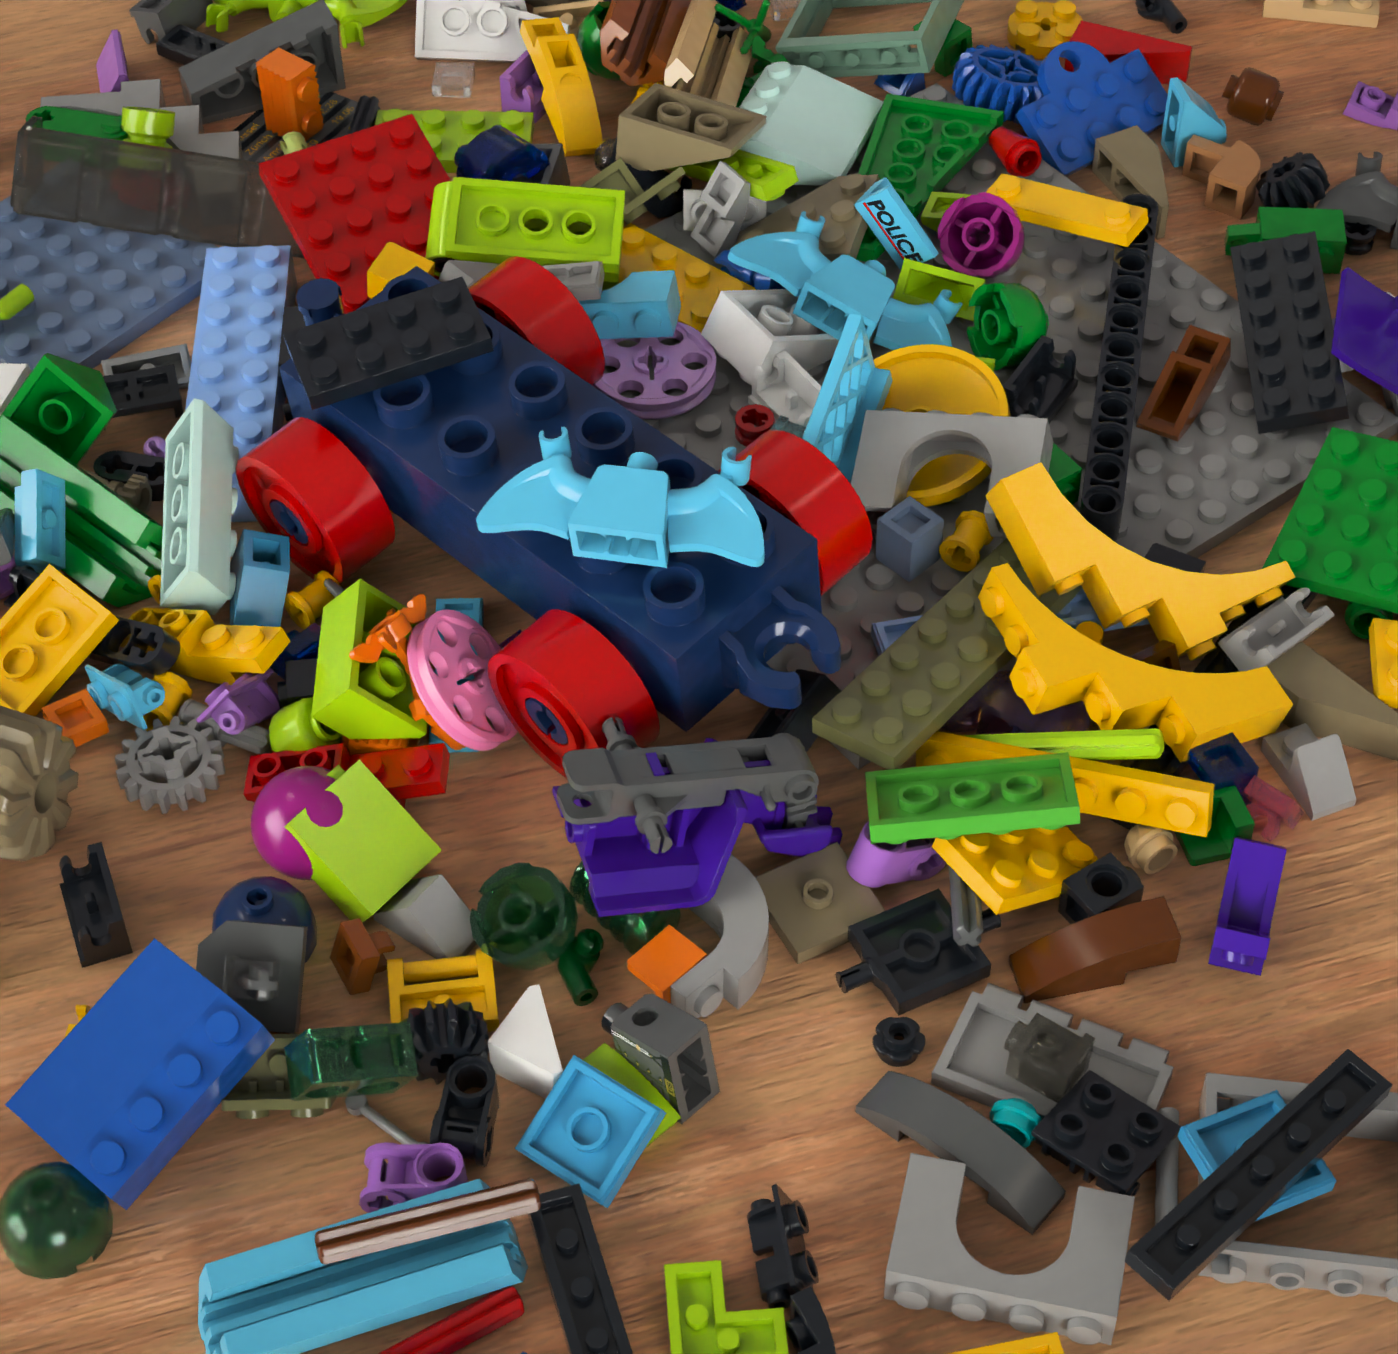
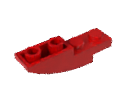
[243,743,450,809]

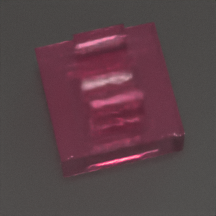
[1243,775,1304,842]

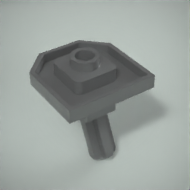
[196,920,308,1033]

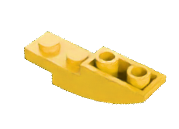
[520,17,604,157]
[120,607,291,685]

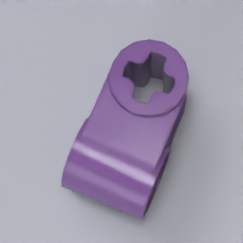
[846,821,947,888]
[359,1142,469,1213]

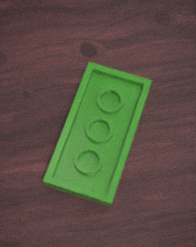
[865,752,1081,844]

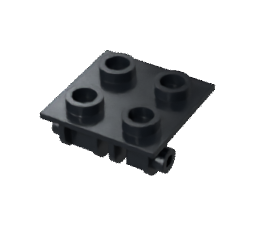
[1031,1070,1181,1197]

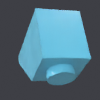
[1161,77,1227,167]

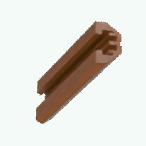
[600,0,691,87]

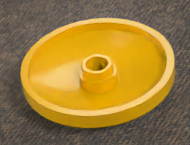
[874,344,1011,507]

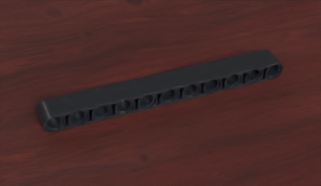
[1079,194,1158,541]

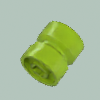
[118,106,175,171]

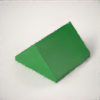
[0,353,117,465]

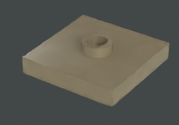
[755,842,886,964]

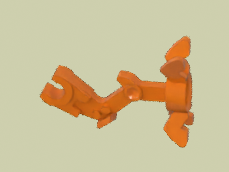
[349,594,465,750]

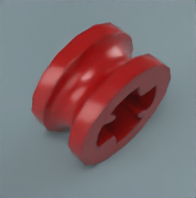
[735,404,775,447]

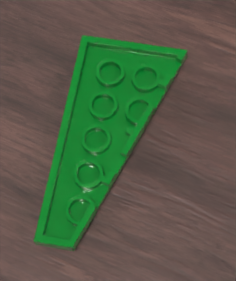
[856,94,1004,262]

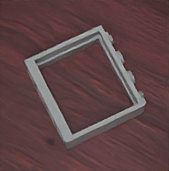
[1197,1072,1398,1303]

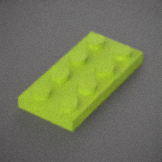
[375,109,534,173]

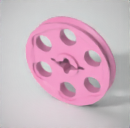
[407,609,518,751]

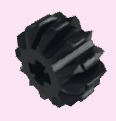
[1256,152,1330,208]
[397,998,489,1085]

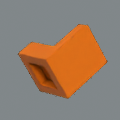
[627,924,707,1004]

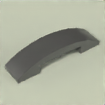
[855,1071,1066,1235]

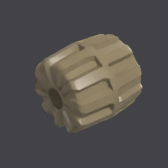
[0,706,79,862]

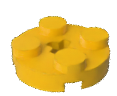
[1007,0,1083,60]

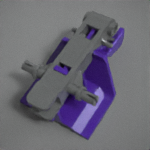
[552,717,843,917]

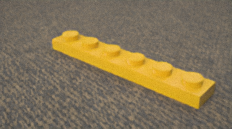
[916,731,1215,837]

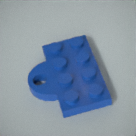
[1015,41,1168,177]

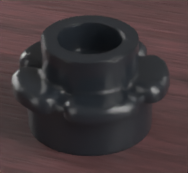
[872,1017,925,1067]

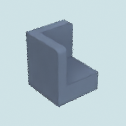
[875,496,944,582]

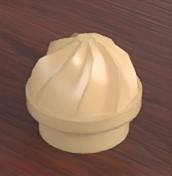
[1124,824,1178,874]

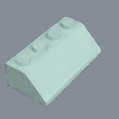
[160,399,239,615]

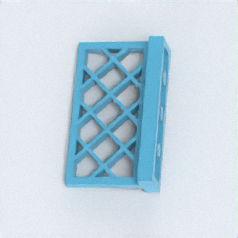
[802,313,893,484]

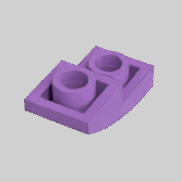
[1343,81,1398,130]

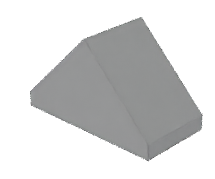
[373,874,486,959]

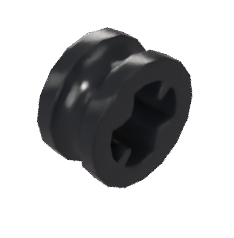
[1344,222,1377,256]

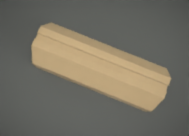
[664,0,752,107]

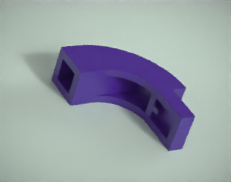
[1208,836,1287,976]

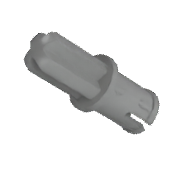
[178,699,271,754]

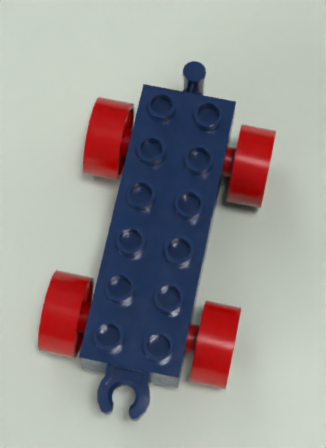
[236,256,873,778]

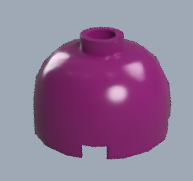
[938,192,1024,279]

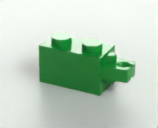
[1224,207,1347,274]

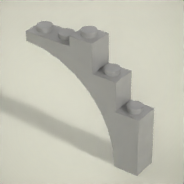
[40,79,244,227]

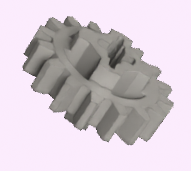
[115,716,225,814]

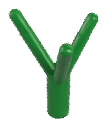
[715,0,771,54]

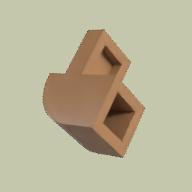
[1182,135,1261,220]

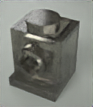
[1004,1013,1095,1103]

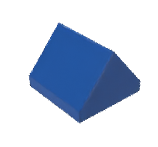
[874,73,925,97]

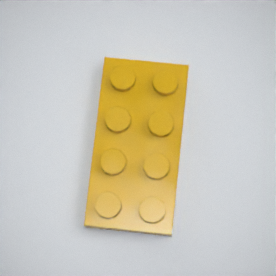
[602,223,757,333]

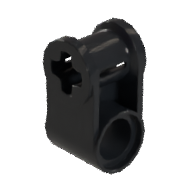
[429,1055,499,1167]

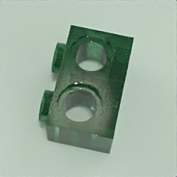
[284,1022,418,1101]

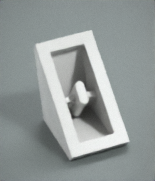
[488,984,563,1099]

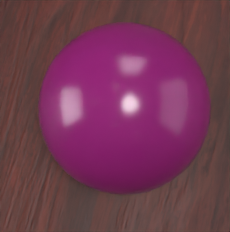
[251,766,343,880]

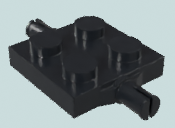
[836,889,1001,1016]

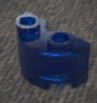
[454,125,550,181]

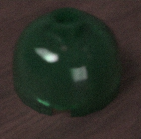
[470,862,578,971]
[0,1161,113,1279]

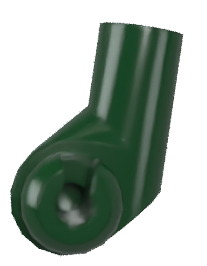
[557,928,604,1006]

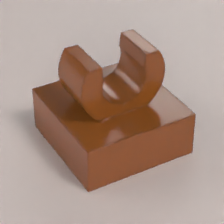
[330,918,395,995]

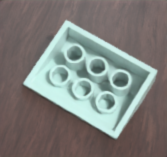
[739,62,884,185]

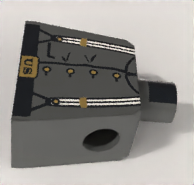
[601,994,720,1124]

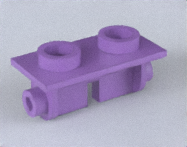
[196,668,280,735]

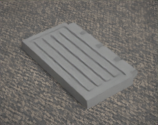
[931,983,1174,1119]

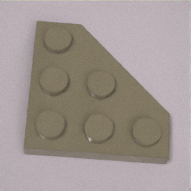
[735,174,880,262]

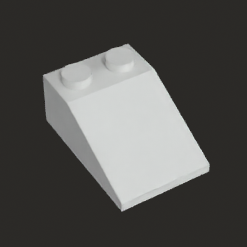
[701,289,839,385]

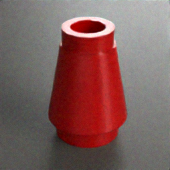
[988,127,1042,177]

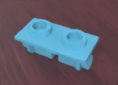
[84,664,165,730]

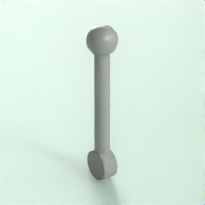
[345,1092,429,1144]

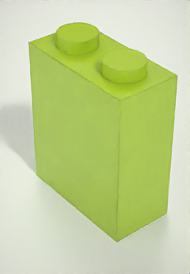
[284,759,442,923]

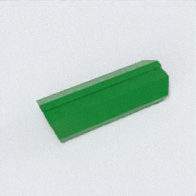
[0,415,163,608]

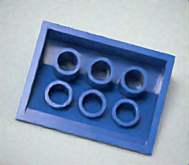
[5,938,275,1210]

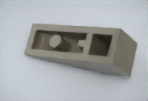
[1092,125,1169,240]
[1267,641,1398,761]

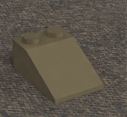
[616,83,767,171]

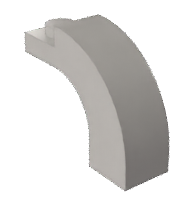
[670,854,769,1019]

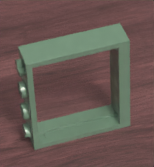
[775,0,964,78]

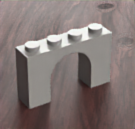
[851,408,1053,537]
[884,1153,1135,1345]

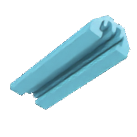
[198,1178,528,1354]

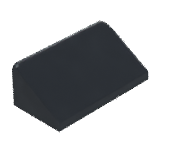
[747,669,841,752]

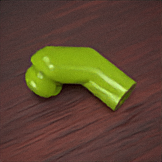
[0,284,35,320]

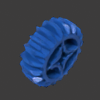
[952,44,1042,124]

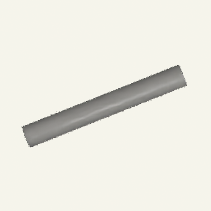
[1155,1107,1179,1225]

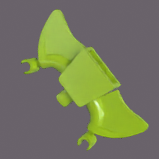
[206,0,408,48]

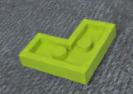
[664,1260,789,1354]

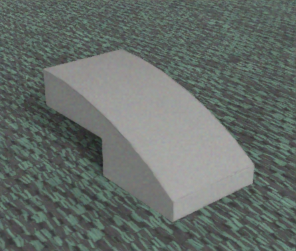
[690,161,751,258]

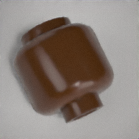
[1222,67,1284,126]

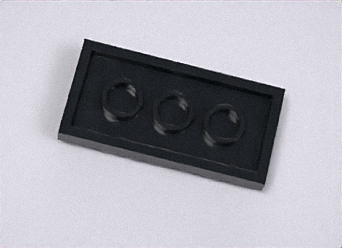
[283,277,494,410]

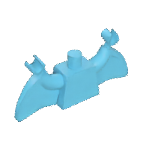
[728,211,963,350]
[476,426,765,568]

